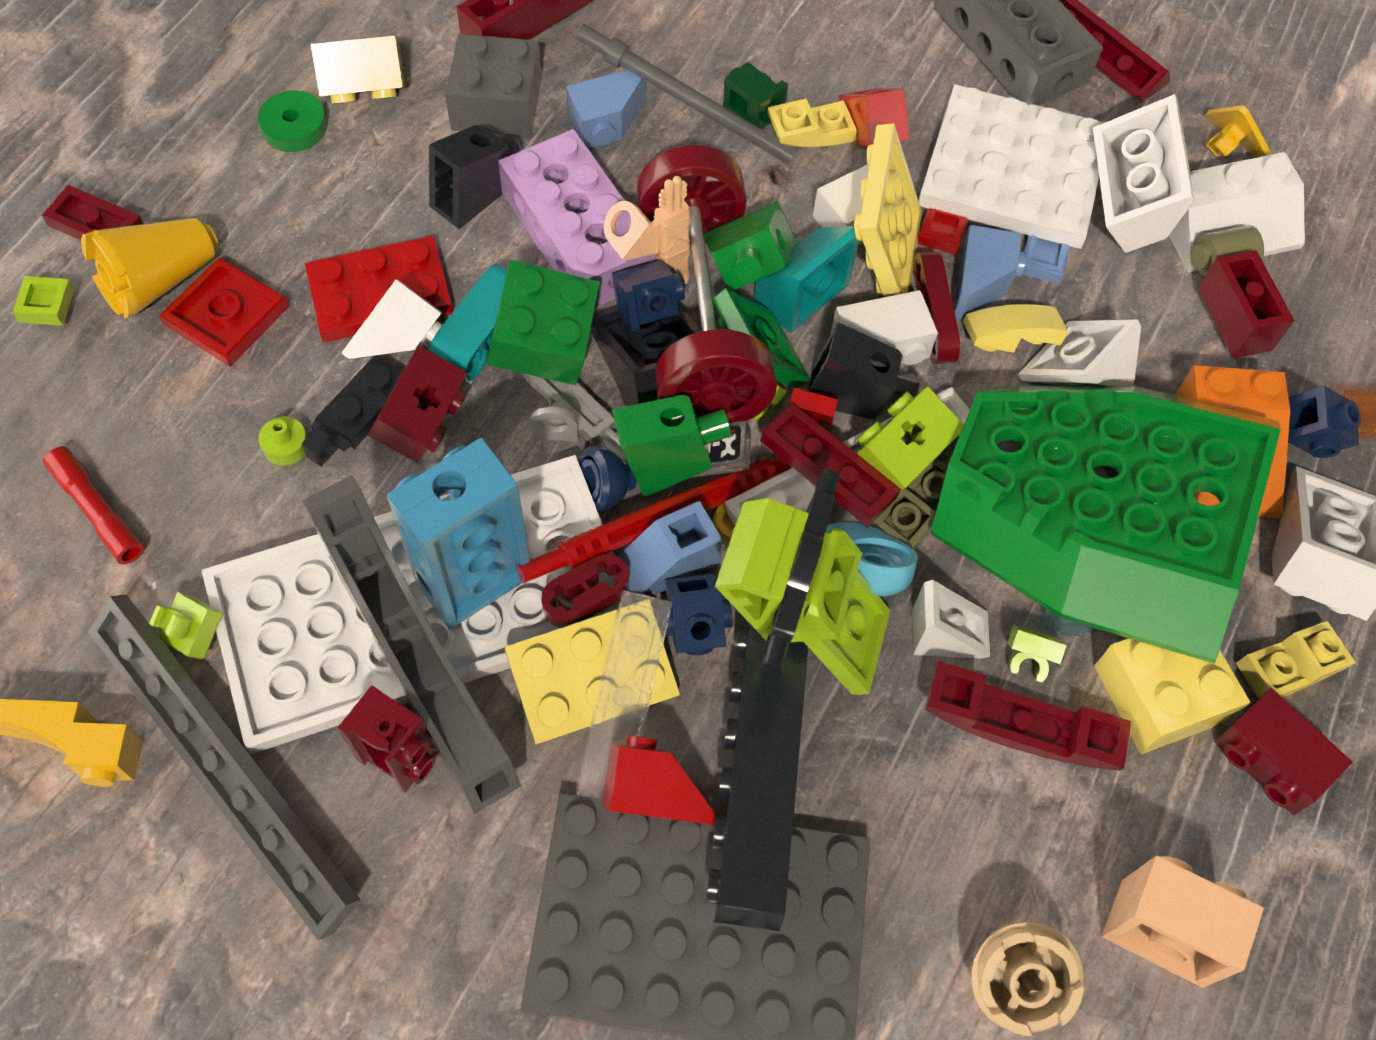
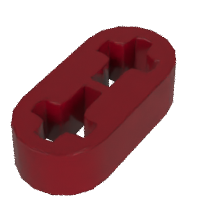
[541,554,629,628]

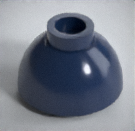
[578,447,637,512]

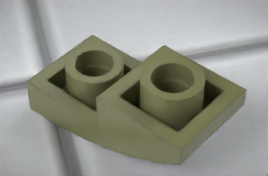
[873,458,948,550]

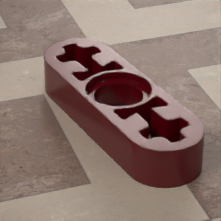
[914,251,960,364]

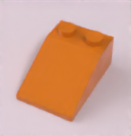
[1175,365,1290,518]

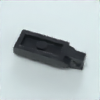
[301,355,403,467]

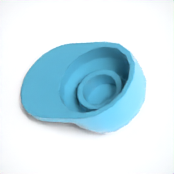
[825,522,918,597]

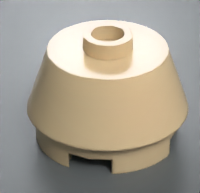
[971,922,1084,1036]

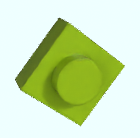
[12,276,75,326]

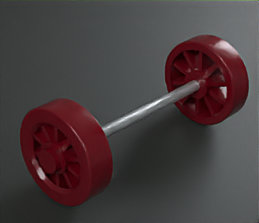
[637,145,777,427]

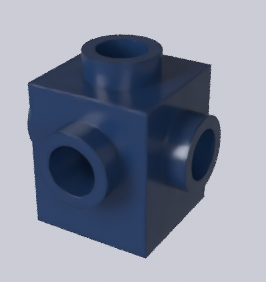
[1288,385,1361,458]
[659,573,733,655]

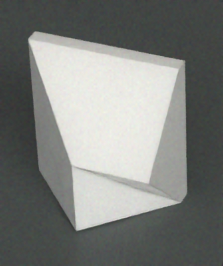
[1018,319,1141,386]

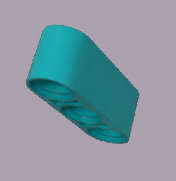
[428,263,507,382]

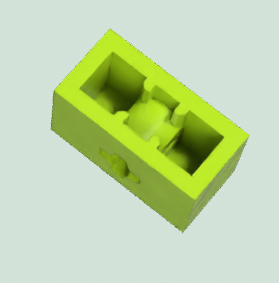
[856,386,964,491]

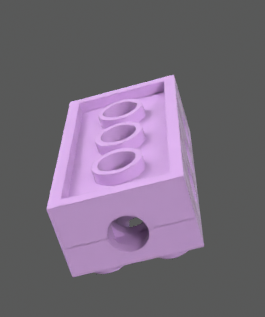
[498,129,656,308]

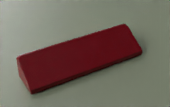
[1059,0,1170,104]

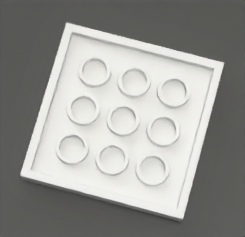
[919,84,1104,249]

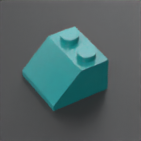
[753,226,859,334]

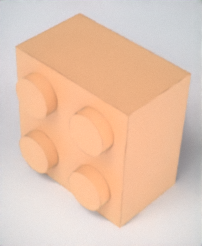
[1101,855,1264,988]

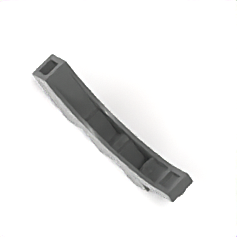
[302,475,521,814]

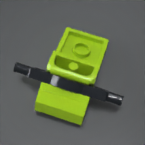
[715,469,891,695]

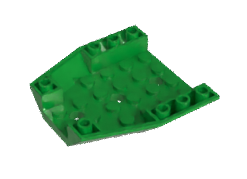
[931,386,1281,664]

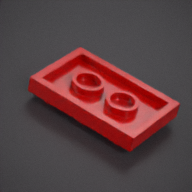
[305,236,453,343]

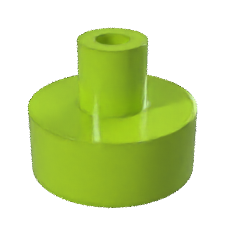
[258,416,308,466]

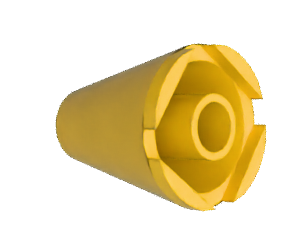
[81,218,218,318]

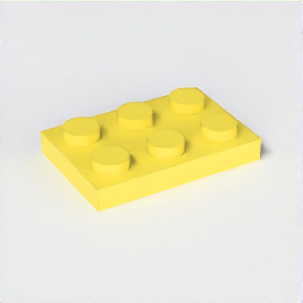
[504,600,680,744]

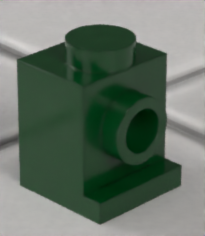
[723,62,788,130]

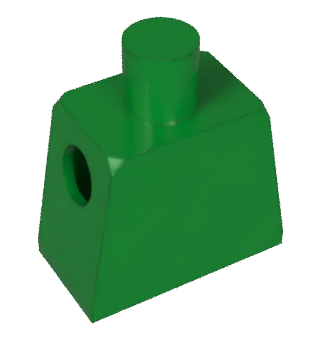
[703,201,796,291]
[612,395,733,496]

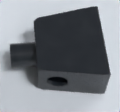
[429,125,520,229]
[807,323,919,419]

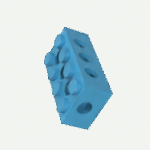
[386,438,530,630]

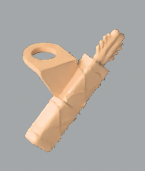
[604,176,691,285]

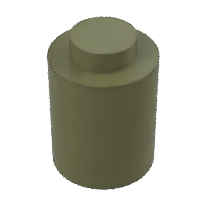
[1190,225,1264,277]

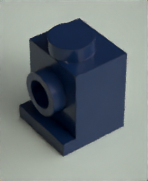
[612,260,685,332]

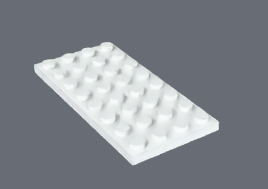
[202,455,633,755]

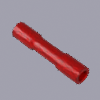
[43,446,144,565]

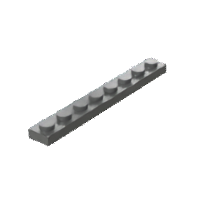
[88,594,361,941]

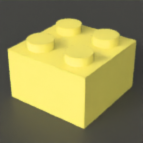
[1094,638,1250,755]

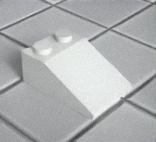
[1272,466,1376,621]

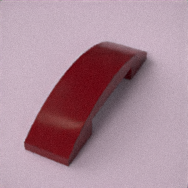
[925,660,1131,771]

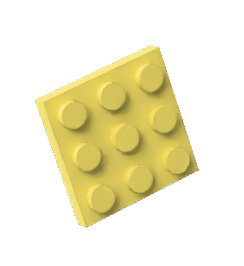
[854,123,922,297]

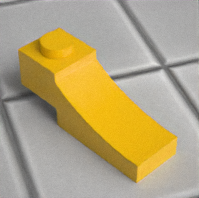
[0,699,143,787]

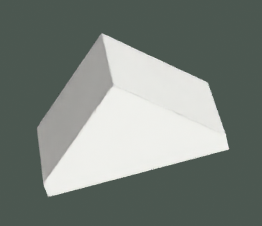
[912,580,990,659]

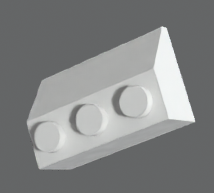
[1093,94,1195,253]
[1169,152,1305,273]

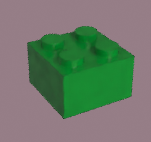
[486,259,600,386]

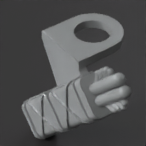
[522,373,628,463]

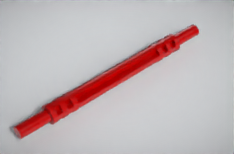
[516,456,793,583]

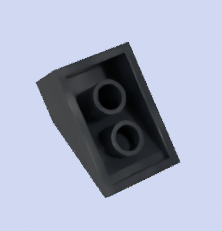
[590,304,702,406]

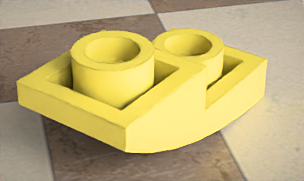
[768,98,857,147]
[963,304,1068,353]
[1236,621,1356,698]

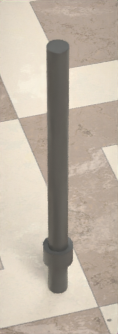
[576,24,797,165]

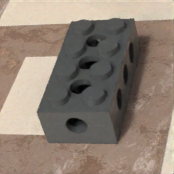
[936,0,1103,106]

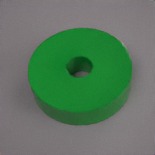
[257,91,327,152]

